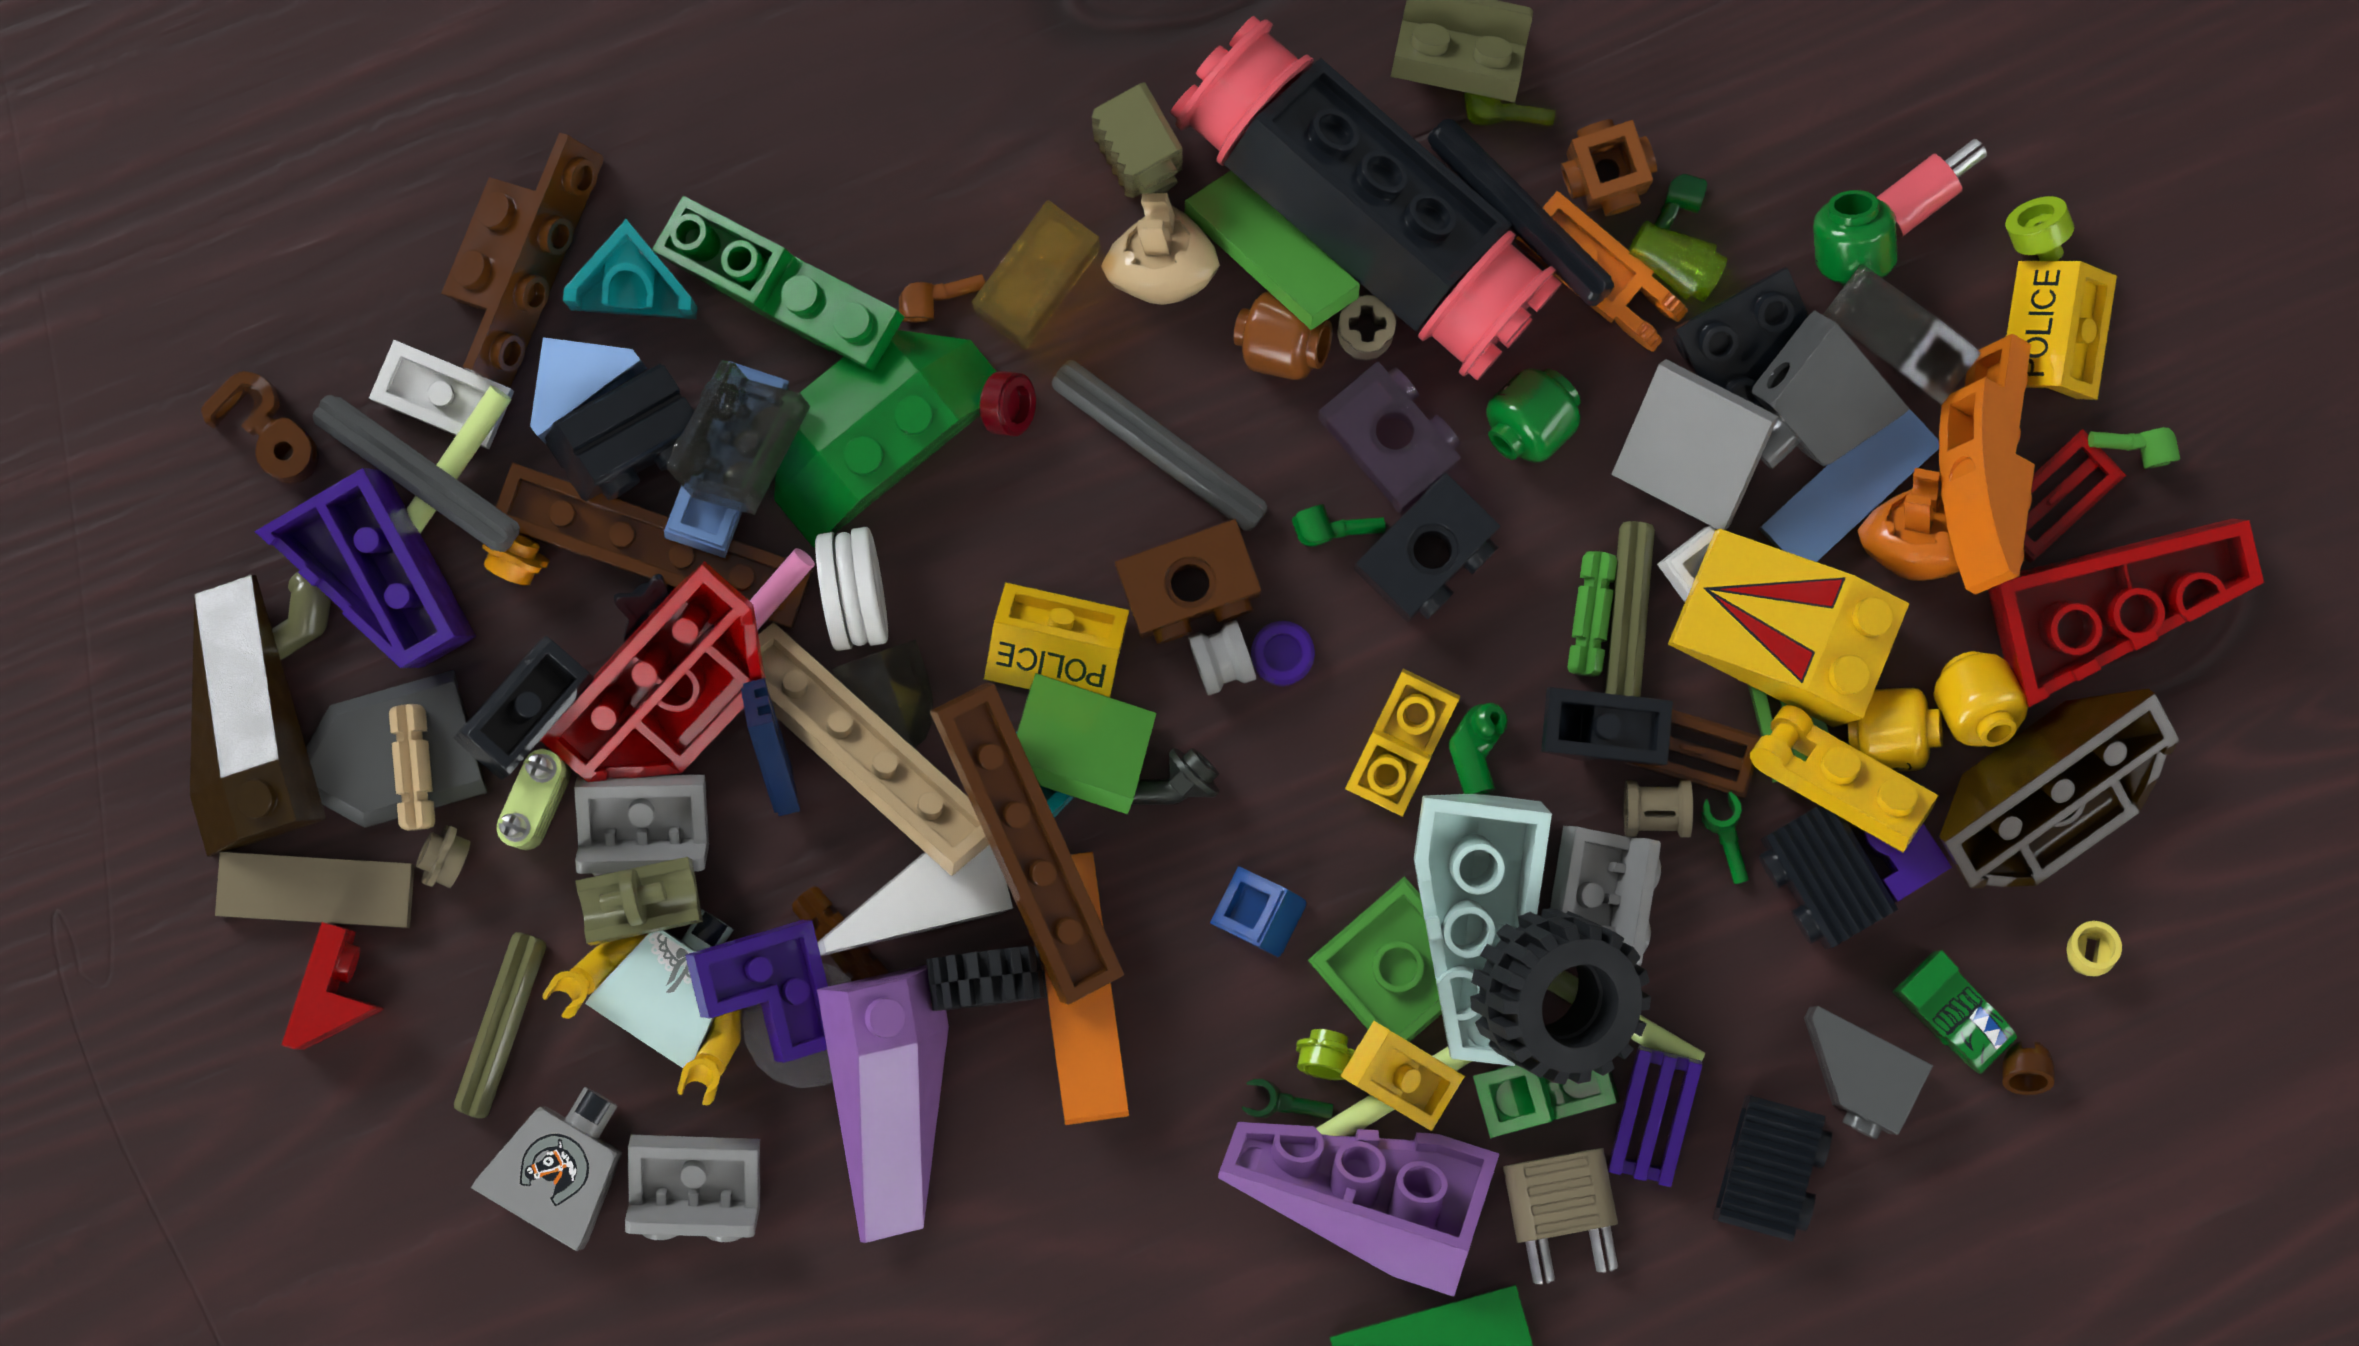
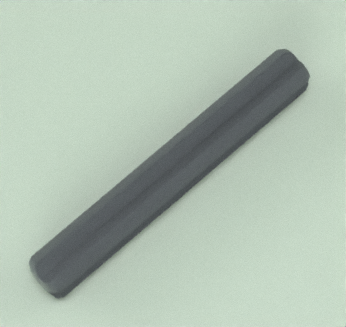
[1052,360,1268,531]
[313,395,520,552]

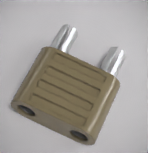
[1503,1148,1618,1285]

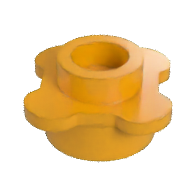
[482,534,550,585]

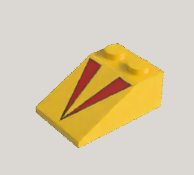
[1668,529,1910,727]

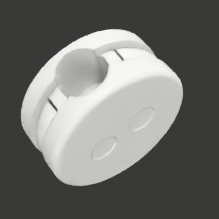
[815,527,888,651]

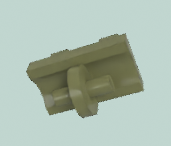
[576,857,703,946]

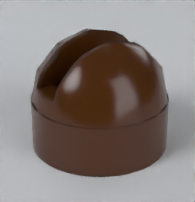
[2002,1041,2055,1095]

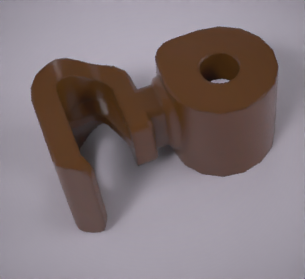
[201,371,319,484]

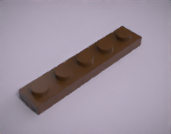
[496,462,814,630]
[930,683,1124,1005]

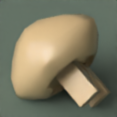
[1101,193,1220,305]

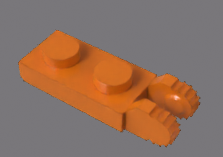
[1515,191,1688,352]

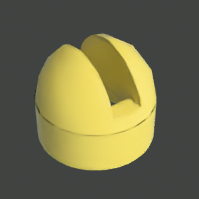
[2067,921,2122,977]

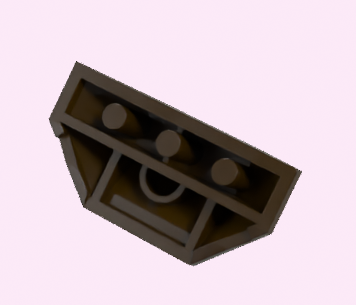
[1939,689,2179,888]

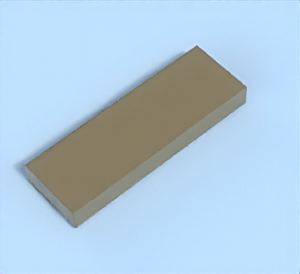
[215,852,415,928]

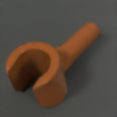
[899,274,986,323]

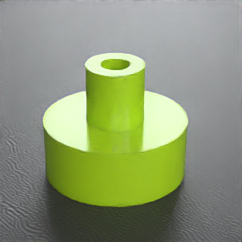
[2005,196,2074,261]

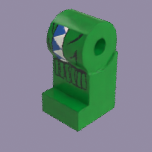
[1892,950,2017,1074]

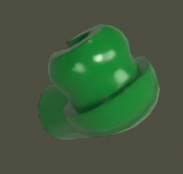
[1449,703,1508,794]

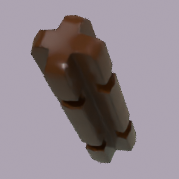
[792,886,889,981]

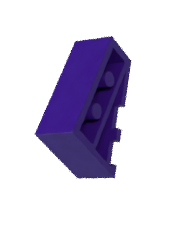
[254,468,476,668]

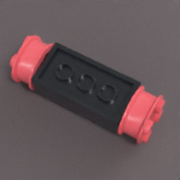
[1170,16,1562,380]

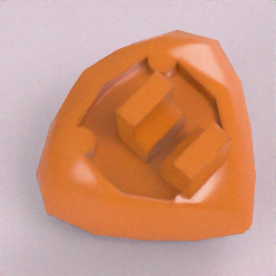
[1857,468,1959,581]

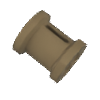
[1337,295,1396,361]
[1623,780,1693,837]

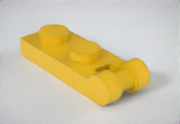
[1750,705,1938,853]

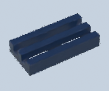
[741,678,800,816]

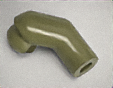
[272,571,331,660]

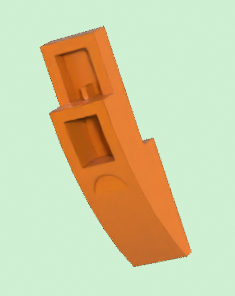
[1939,334,2035,595]

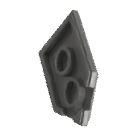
[306,670,488,828]

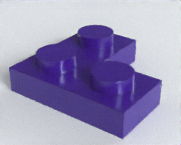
[685,920,828,1063]

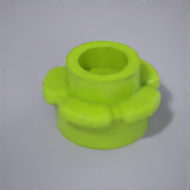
[1296,1029,1355,1080]

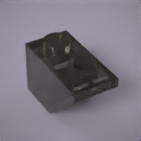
[1823,265,1981,404]

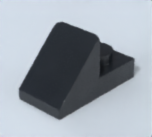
[1541,687,1673,766]

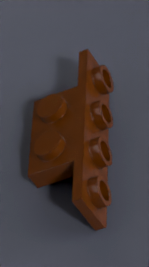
[441,133,604,387]

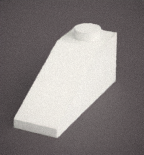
[817,845,1013,956]

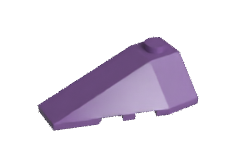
[817,965,949,1243]
[1218,1122,1499,1296]

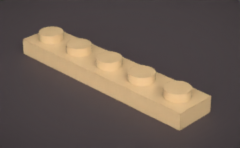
[758,622,990,876]

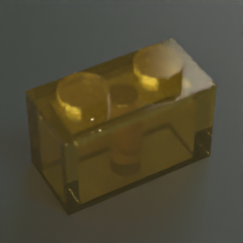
[972,200,1100,350]

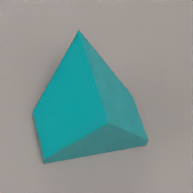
[563,219,697,319]

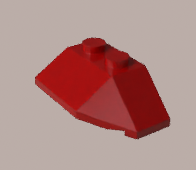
[540,561,766,782]

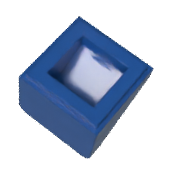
[1210,866,1307,957]

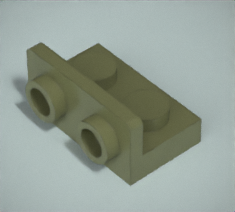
[1391,0,1533,102]

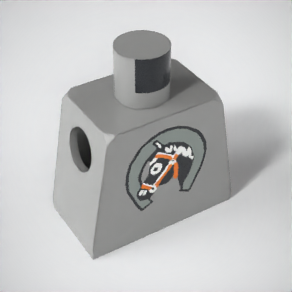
[471,1087,622,1251]

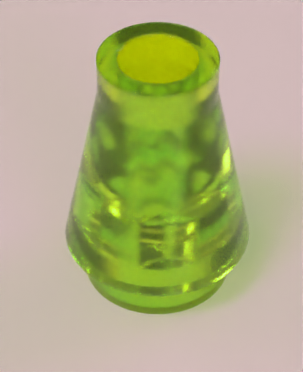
[1629,220,1728,302]

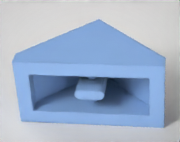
[530,337,647,444]

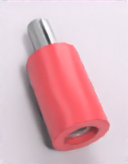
[1877,139,1987,237]

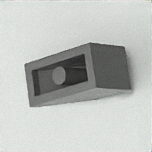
[1804,1006,1933,1140]

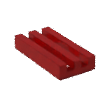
[2023,429,2126,563]

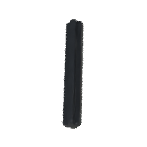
[1427,118,1615,306]

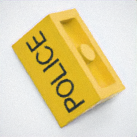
[2006,261,2117,400]
[984,582,1129,697]

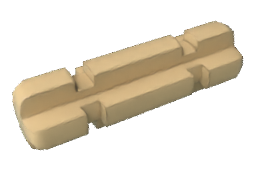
[389,704,435,831]

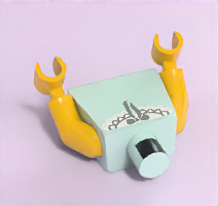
[543,909,742,1106]

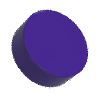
[1251,621,1315,686]

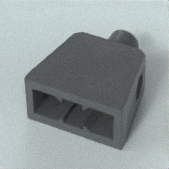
[1752,310,1909,469]

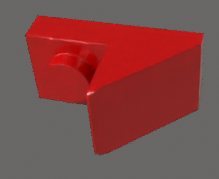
[281,922,384,1050]

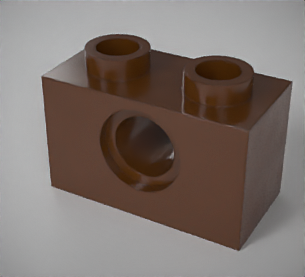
[1115,519,1261,645]

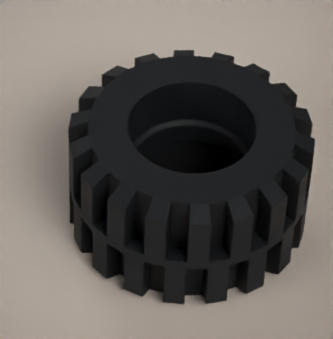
[1470,909,1651,1084]

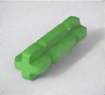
[1567,551,1618,677]

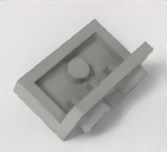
[574,775,709,876]
[1550,826,1661,966]
[625,1135,760,1242]

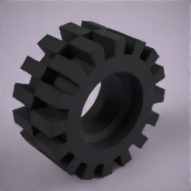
[926,946,1048,1011]

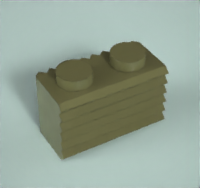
[1092,82,1183,198]

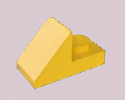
[1340,1021,1465,1131]

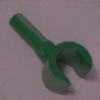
[1640,174,1708,255]
[1242,1079,1333,1119]

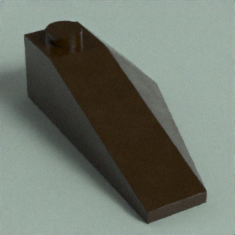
[190,575,326,857]

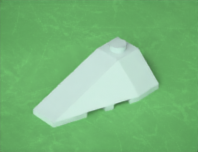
[1414,793,1552,1066]

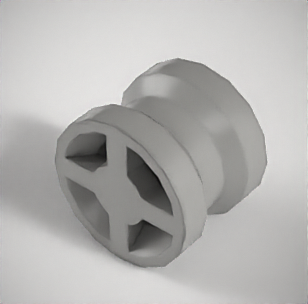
[1188,620,1256,696]

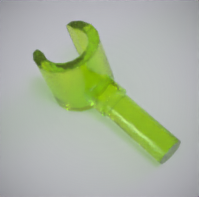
[1464,92,1555,126]

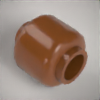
[1234,292,1332,380]

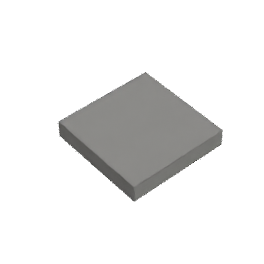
[1611,359,1779,530]

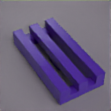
[1608,1045,1702,1187]

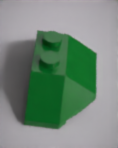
[774,330,997,550]

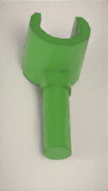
[2088,427,2180,469]

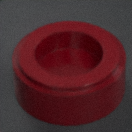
[980,371,1036,436]

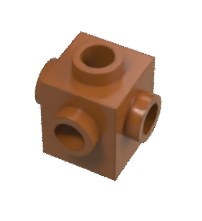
[1560,119,1657,216]

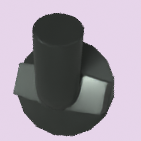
[1132,748,1219,805]

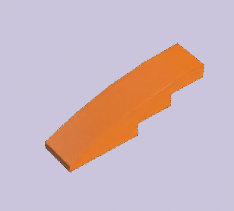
[1044,852,1129,1125]

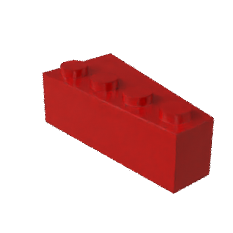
[1988,519,2264,707]

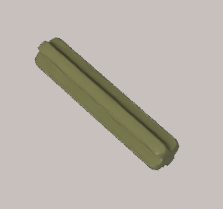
[1605,521,1655,697]
[454,932,546,1118]

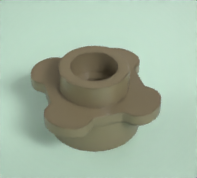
[416,825,470,888]

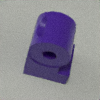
[1859,823,1952,903]

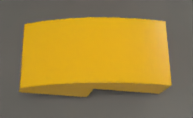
[1345,668,1460,817]

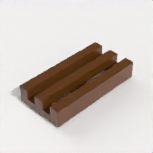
[1622,709,1762,799]

